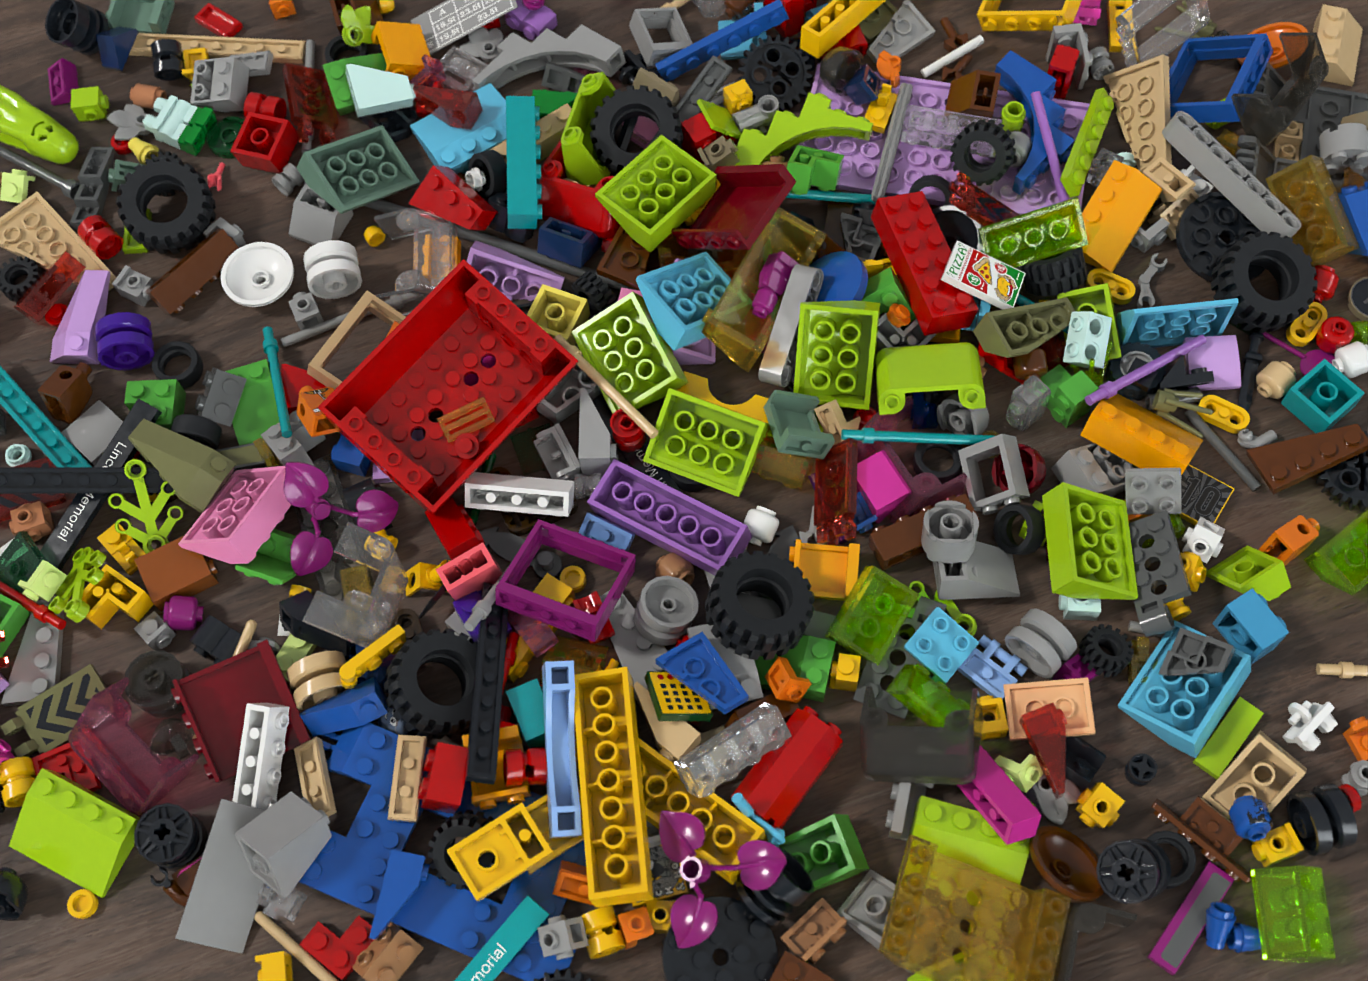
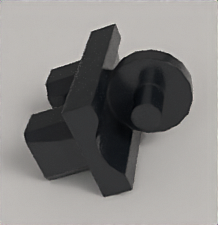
[619,49,660,85]

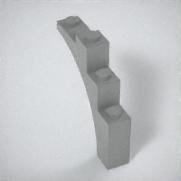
[472,24,626,90]

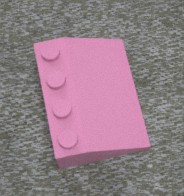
[178,466,292,564]

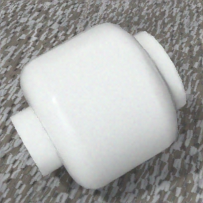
[1332,341,1368,379]
[743,506,779,546]

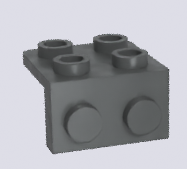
[194,367,247,427]

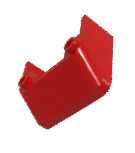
[537,141,620,238]

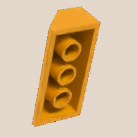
[1066,160,1162,272]

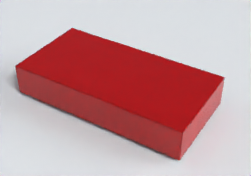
[194,3,243,37]

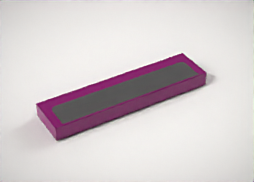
[1147,861,1234,976]

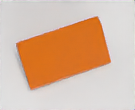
[553,860,606,908]

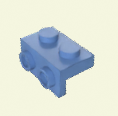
[578,512,635,552]

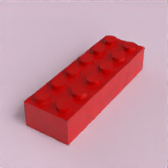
[871,191,979,336]

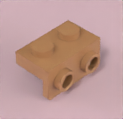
[781,897,847,964]
[353,923,423,981]

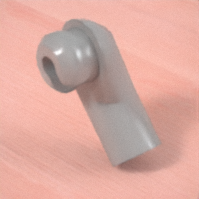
[1237,429,1278,449]

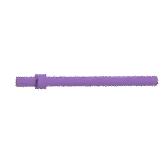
[1031,91,1076,234]
[1085,335,1207,406]

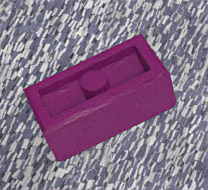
[48,58,79,106]

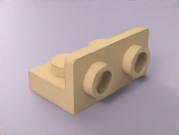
[1147,188,1199,240]

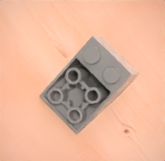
[1051,443,1138,497]
[933,541,1020,600]

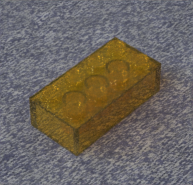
[1265,155,1360,267]

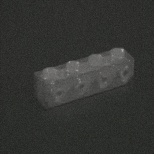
[900,104,1002,157]
[673,702,792,799]

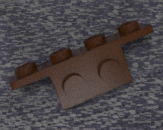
[1152,795,1252,884]

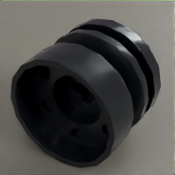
[45,0,109,55]
[134,803,208,872]
[1096,838,1172,904]
[736,846,814,926]

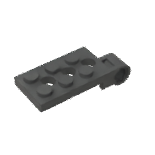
[1129,510,1192,638]
[853,596,947,720]

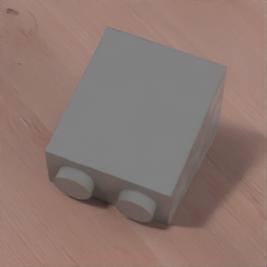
[235,792,332,898]

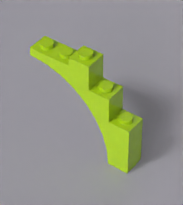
[734,92,873,166]

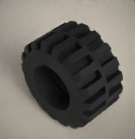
[950,119,1016,186]
[1019,240,1088,296]
[428,810,496,890]

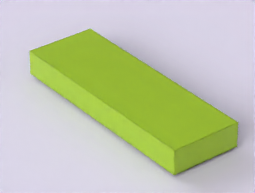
[1192,697,1264,780]

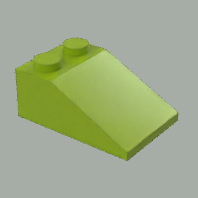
[1057,283,1122,368]

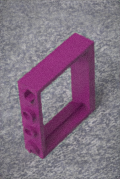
[495,519,636,642]

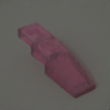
[508,610,559,658]

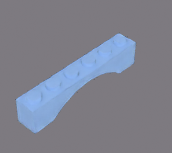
[542,661,582,838]

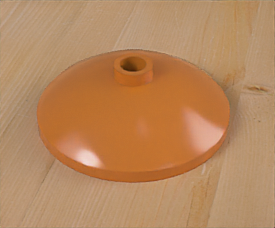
[1237,22,1310,69]

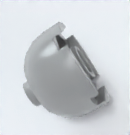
[937,392,989,435]

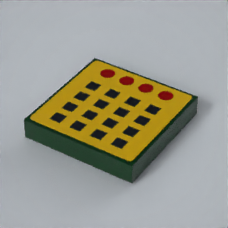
[644,671,713,721]

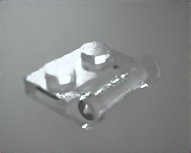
[429,45,488,97]

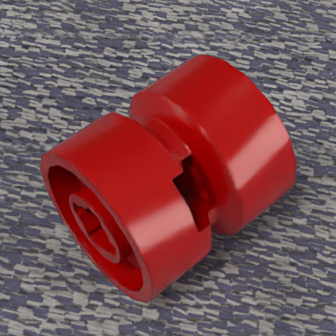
[244,92,287,119]
[77,215,124,260]
[610,408,646,452]
[503,748,547,787]

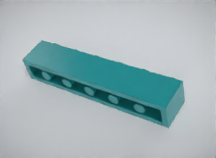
[506,96,542,229]

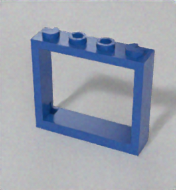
[1169,33,1273,123]

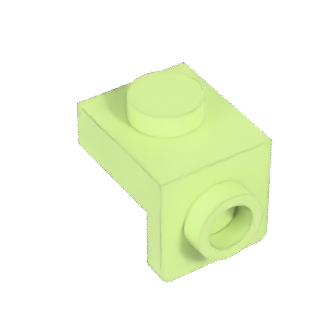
[0,169,35,203]
[17,560,67,602]
[994,754,1043,793]

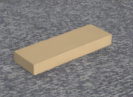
[388,735,427,822]
[294,737,337,817]

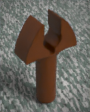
[940,17,968,52]
[941,53,973,82]

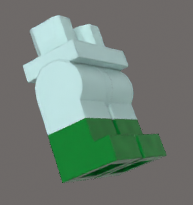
[143,95,217,157]

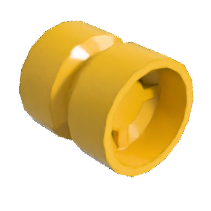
[0,756,36,808]
[580,906,626,959]

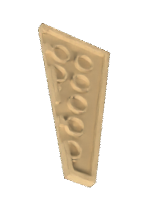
[1103,54,1172,198]
[0,192,117,291]

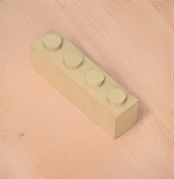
[490,104,572,165]

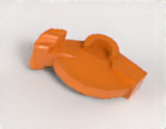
[876,50,901,88]

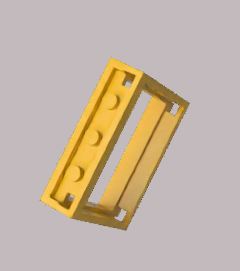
[977,0,1082,31]

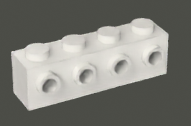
[465,472,574,517]
[232,703,290,810]

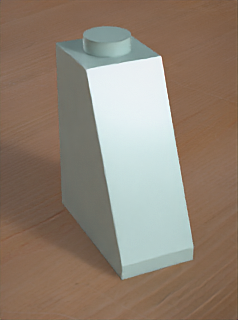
[345,64,416,117]

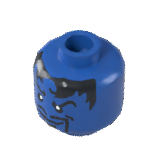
[1229,795,1273,841]

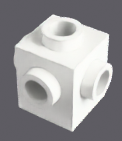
[1181,517,1225,564]

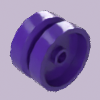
[95,312,154,370]

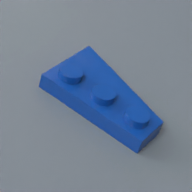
[655,631,749,714]

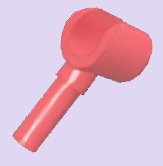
[207,162,225,191]

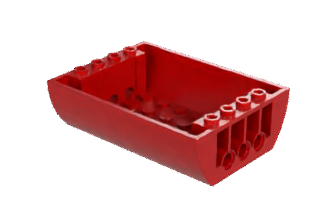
[317,259,578,515]

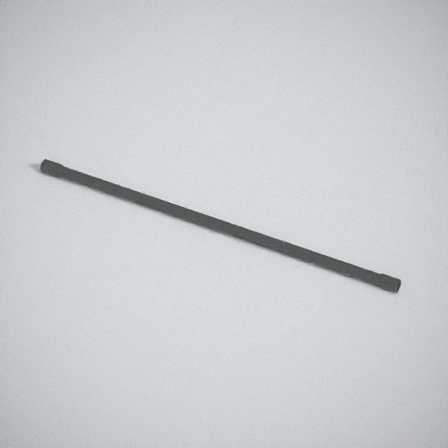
[304,182,636,291]

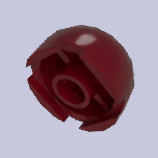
[992,444,1046,494]

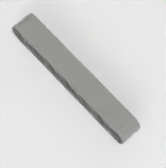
[1162,111,1301,238]

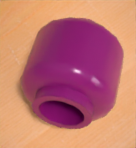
[163,596,204,631]

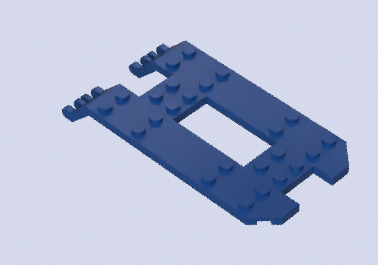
[299,723,586,981]

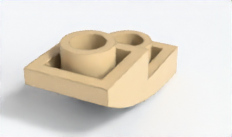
[1273,120,1303,161]

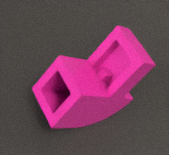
[1073,0,1101,26]

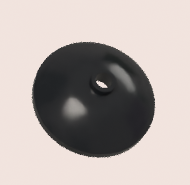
[932,205,984,252]

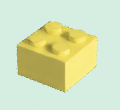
[527,284,590,345]

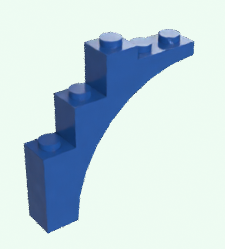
[995,50,1075,195]

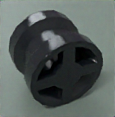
[1124,753,1157,786]

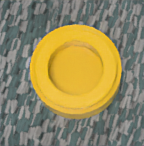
[560,566,587,593]
[67,889,98,919]

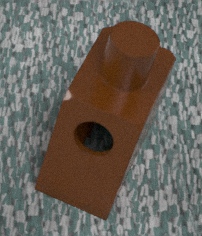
[38,362,93,424]

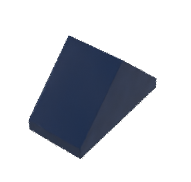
[96,26,139,71]
[843,63,881,106]

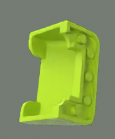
[561,72,616,186]
[875,342,986,415]

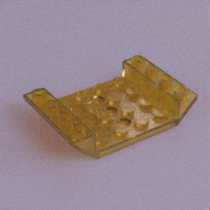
[878,835,1071,981]

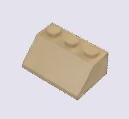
[1305,4,1363,86]

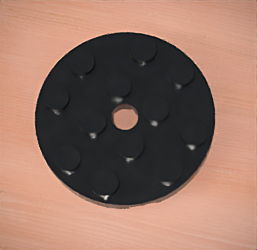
[1176,192,1265,282]
[661,896,778,981]

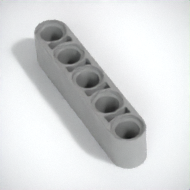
[758,264,824,387]

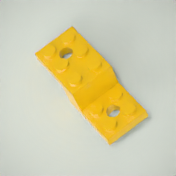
[446,788,584,902]

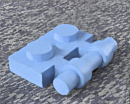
[957,635,1028,700]

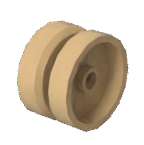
[286,651,348,712]

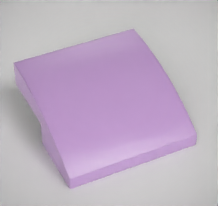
[1183,335,1241,391]

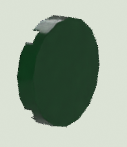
[206,117,245,159]

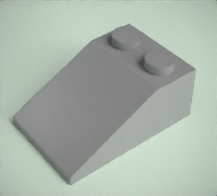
[578,388,619,480]
[687,624,763,709]
[837,869,946,973]

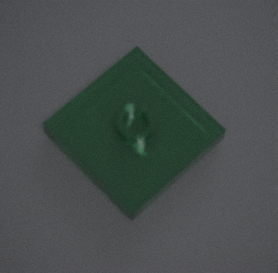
[0,532,47,596]

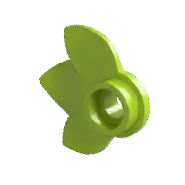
[341,4,375,47]

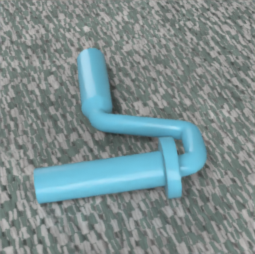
[732,793,785,846]

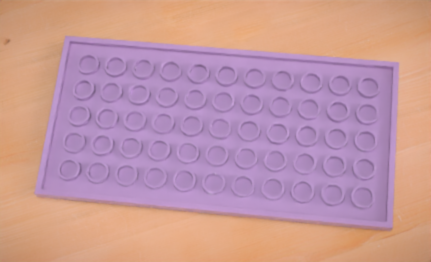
[799,64,1090,226]

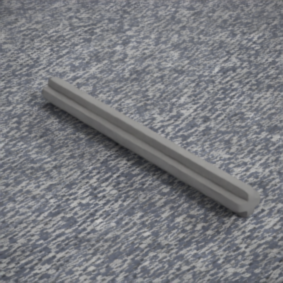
[871,82,913,202]

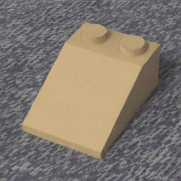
[633,681,702,770]
[1202,730,1307,822]

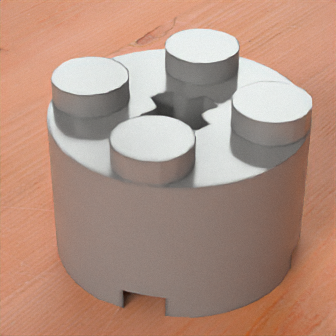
[1319,123,1368,176]
[921,500,979,563]

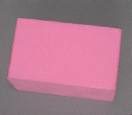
[622,116,659,149]

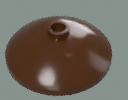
[1029,826,1104,902]

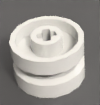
[303,240,362,299]

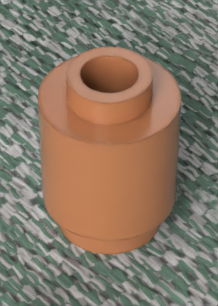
[130,83,167,109]

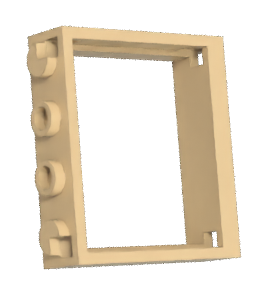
[307,290,406,389]

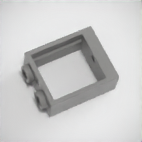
[629,7,693,67]
[958,434,1030,515]

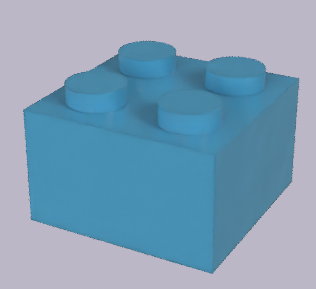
[1212,588,1289,664]

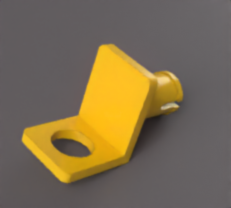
[405,560,450,597]

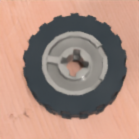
[1105,342,1166,401]

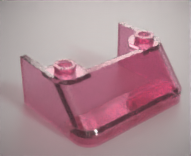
[847,395,967,523]
[69,677,199,816]

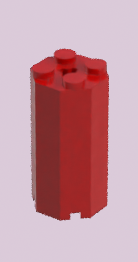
[731,706,843,829]

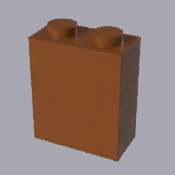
[134,535,219,612]

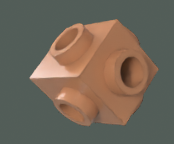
[9,501,54,543]

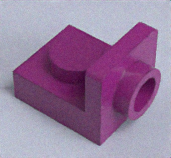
[1053,653,1098,682]

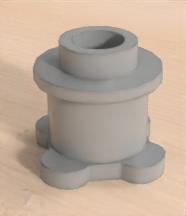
[1341,760,1368,796]

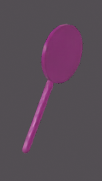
[1262,332,1335,376]

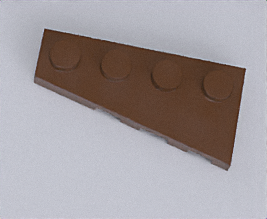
[596,225,650,291]
[1246,424,1368,495]

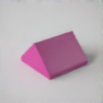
[849,450,912,524]

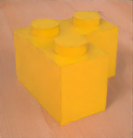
[82,564,154,630]

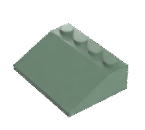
[296,125,420,214]

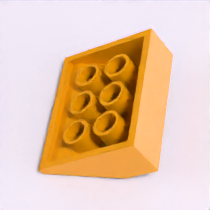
[1080,393,1203,476]

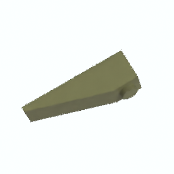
[973,297,1076,358]
[128,419,236,513]

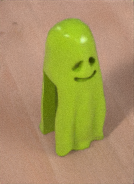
[0,85,79,164]

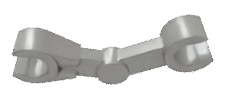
[1136,253,1167,309]

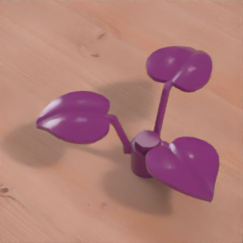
[283,462,399,576]
[659,810,787,948]

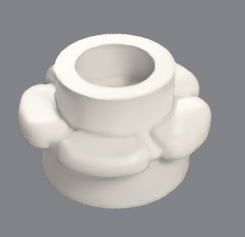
[465,168,486,191]

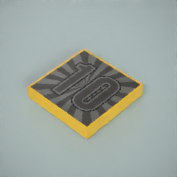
[1175,464,1235,525]

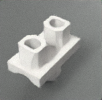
[1283,701,1338,751]

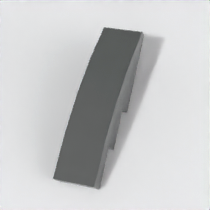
[70,147,115,230]

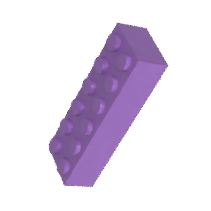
[587,459,752,576]

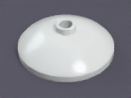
[221,242,294,307]

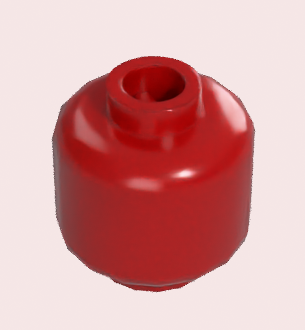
[1313,265,1339,304]
[1315,316,1354,354]

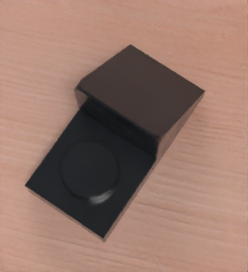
[1160,355,1214,390]

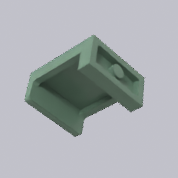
[105,0,175,34]
[763,390,835,459]

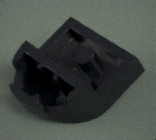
[360,105,417,143]

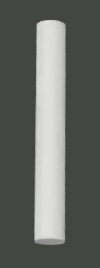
[921,35,985,78]

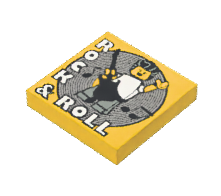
[632,845,689,908]

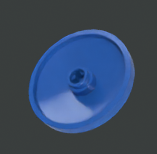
[809,251,868,302]

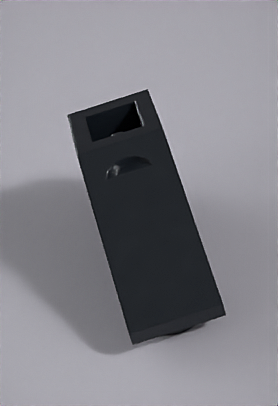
[279,590,352,657]

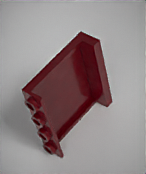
[671,164,796,250]
[171,639,311,783]

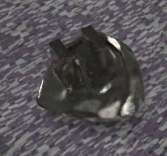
[149,718,194,760]

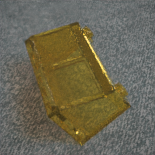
[702,207,827,372]

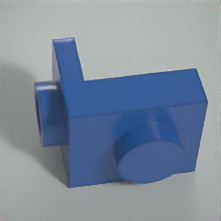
[836,491,878,534]

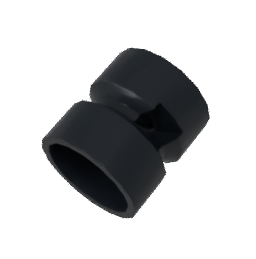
[151,39,184,81]

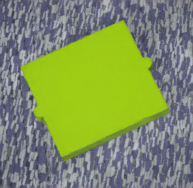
[697,99,741,139]

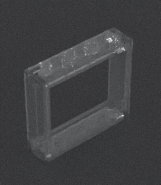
[1116,0,1210,67]

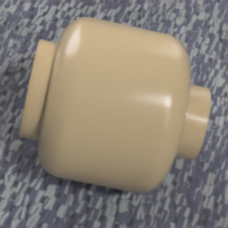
[1256,361,1296,399]

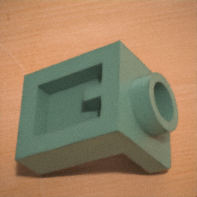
[108,159,145,192]

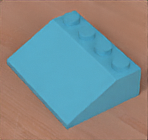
[410,83,506,174]
[636,252,752,351]
[1116,298,1239,348]
[1118,620,1251,758]

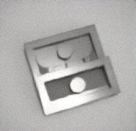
[61,400,123,465]

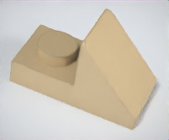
[1142,157,1196,202]
[814,399,861,455]

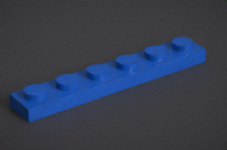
[655,0,789,82]

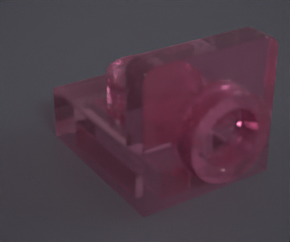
[410,55,446,92]

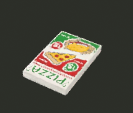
[941,241,1026,310]

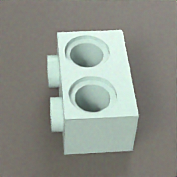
[1063,311,1112,369]

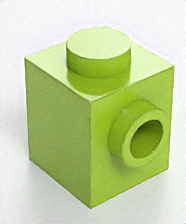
[71,86,109,122]

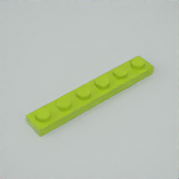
[1060,88,1114,198]

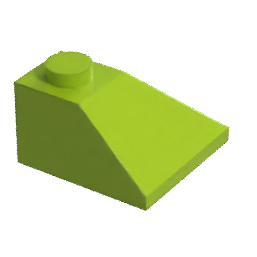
[1206,545,1291,601]

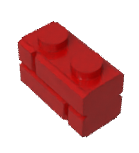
[1047,44,1080,100]

